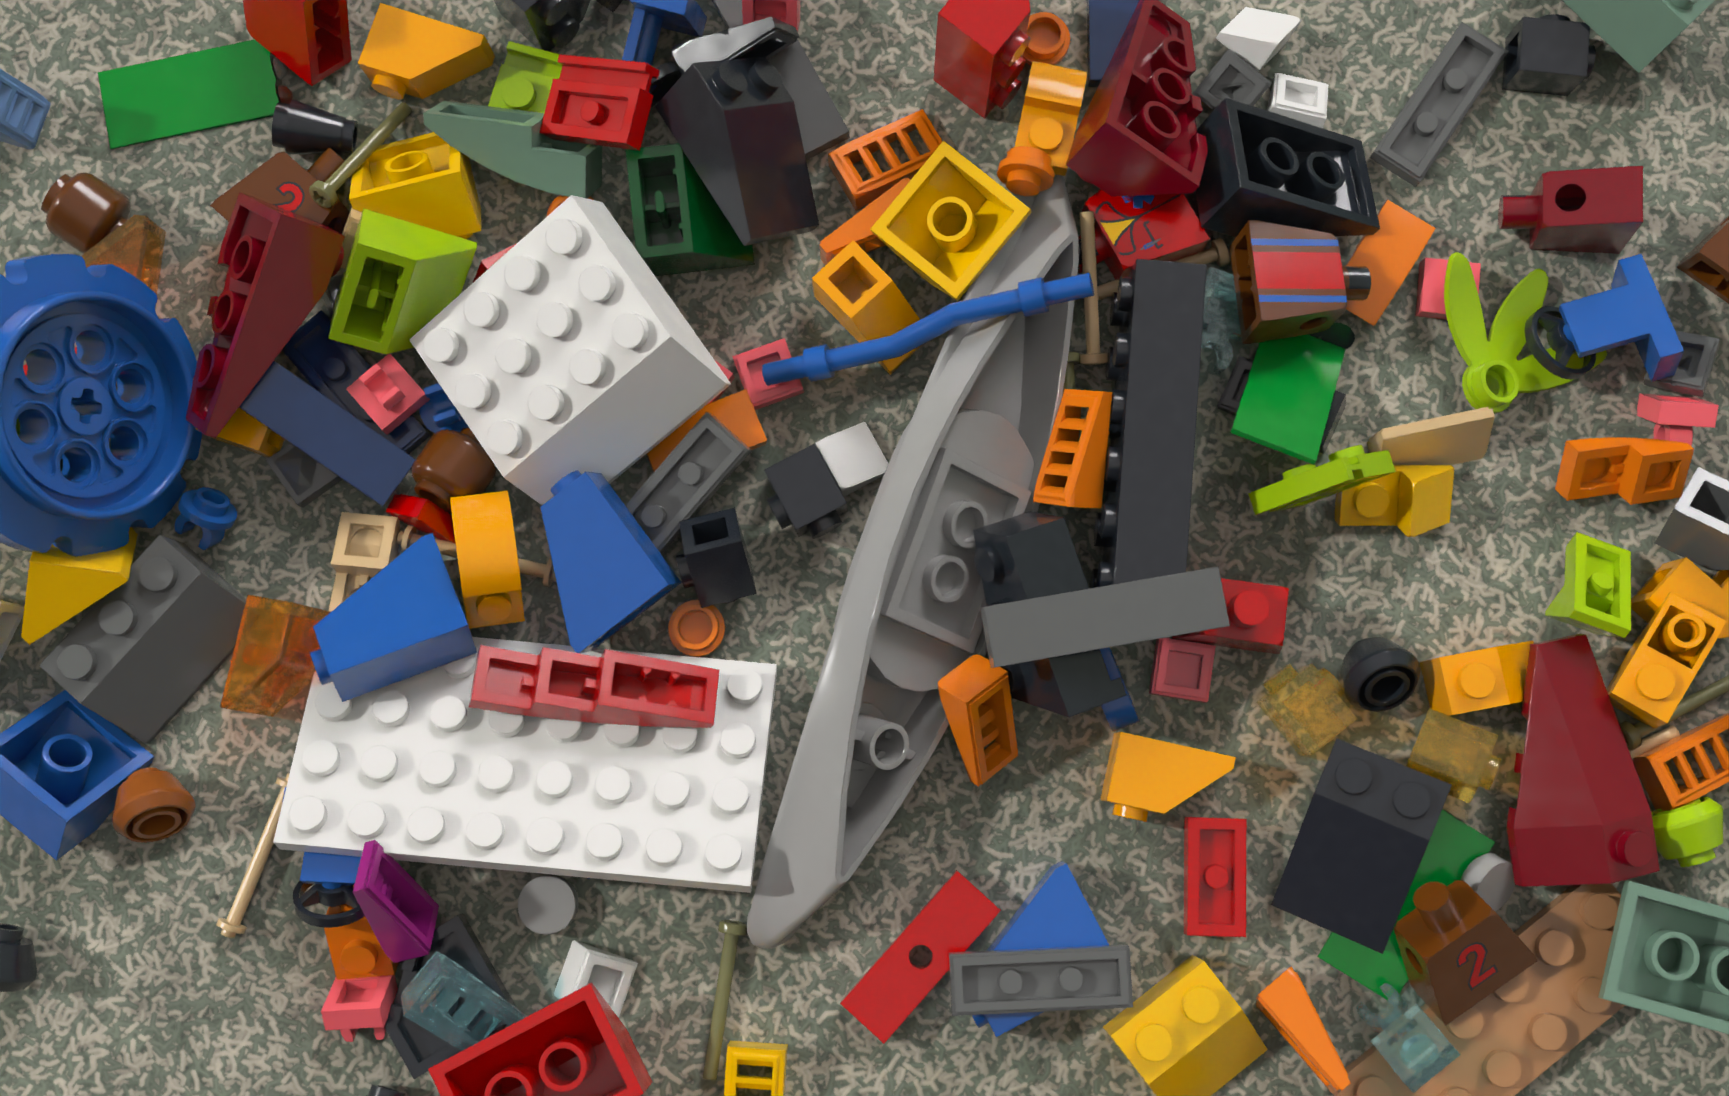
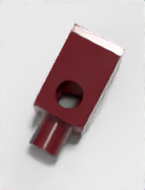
[1498,166,1643,254]

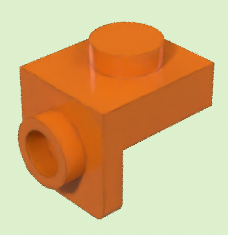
[324,885,399,980]

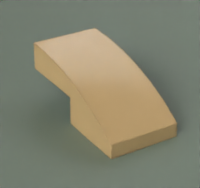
[328,512,400,614]

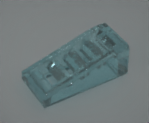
[401,951,527,1051]

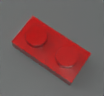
[1184,817,1247,937]

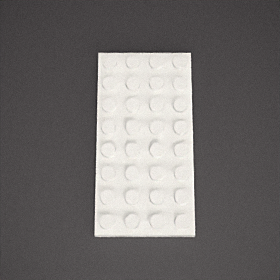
[273,637,777,893]

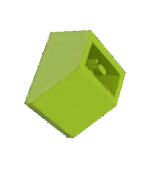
[329,208,477,355]

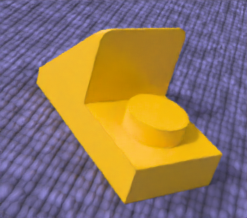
[1335,465,1455,537]

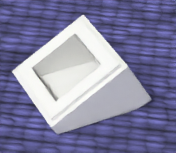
[1216,7,1302,72]
[1267,73,1329,128]
[815,422,888,497]
[554,940,638,1018]

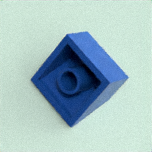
[0,690,154,861]

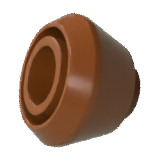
[112,768,196,843]

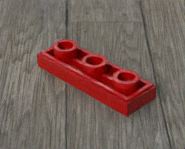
[840,870,1001,1044]

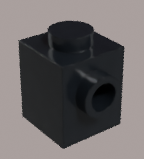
[1502,14,1596,96]
[764,443,848,539]
[676,507,757,608]

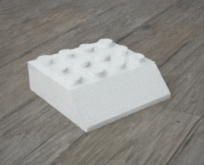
[410,195,731,505]

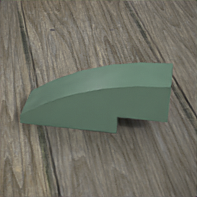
[423,101,602,198]

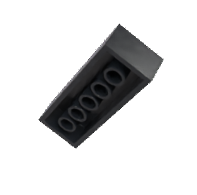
[1090,259,1207,588]

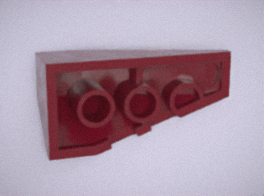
[1066,0,1208,196]
[186,192,345,438]
[1506,634,1660,887]

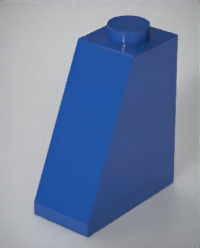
[540,470,682,654]
[310,533,477,702]
[972,861,1109,1037]

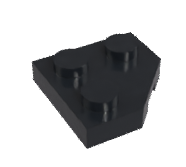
[385,914,520,1079]

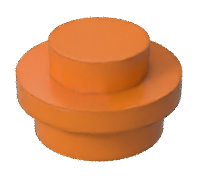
[1022,12,1070,65]
[997,146,1055,196]
[668,600,726,657]

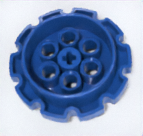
[0,254,202,557]

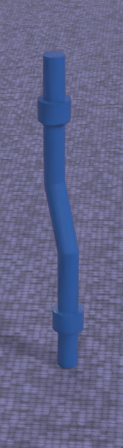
[762,273,1094,386]

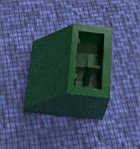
[625,143,755,277]

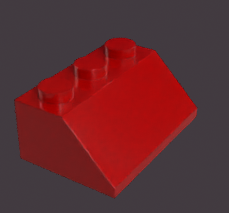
[933,0,1031,119]
[428,982,653,1096]

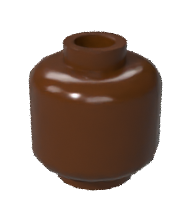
[41,172,134,256]
[411,427,497,514]

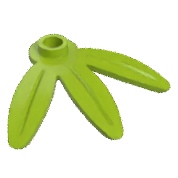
[1444,252,1607,414]

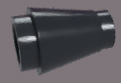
[272,99,358,155]

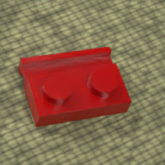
[539,54,660,151]

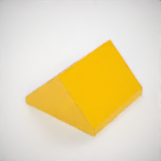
[870,140,1032,301]
[21,527,138,645]

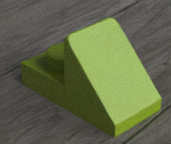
[1545,532,1631,638]

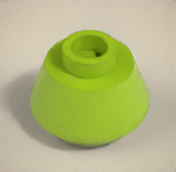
[1651,797,1723,867]

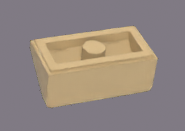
[1367,407,1495,465]

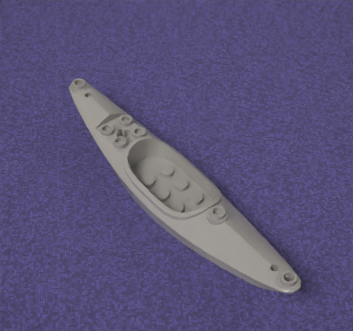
[746,174,1079,949]

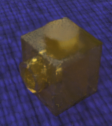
[1257,664,1357,756]
[1406,708,1502,804]

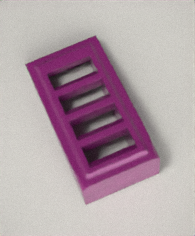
[353,840,439,963]

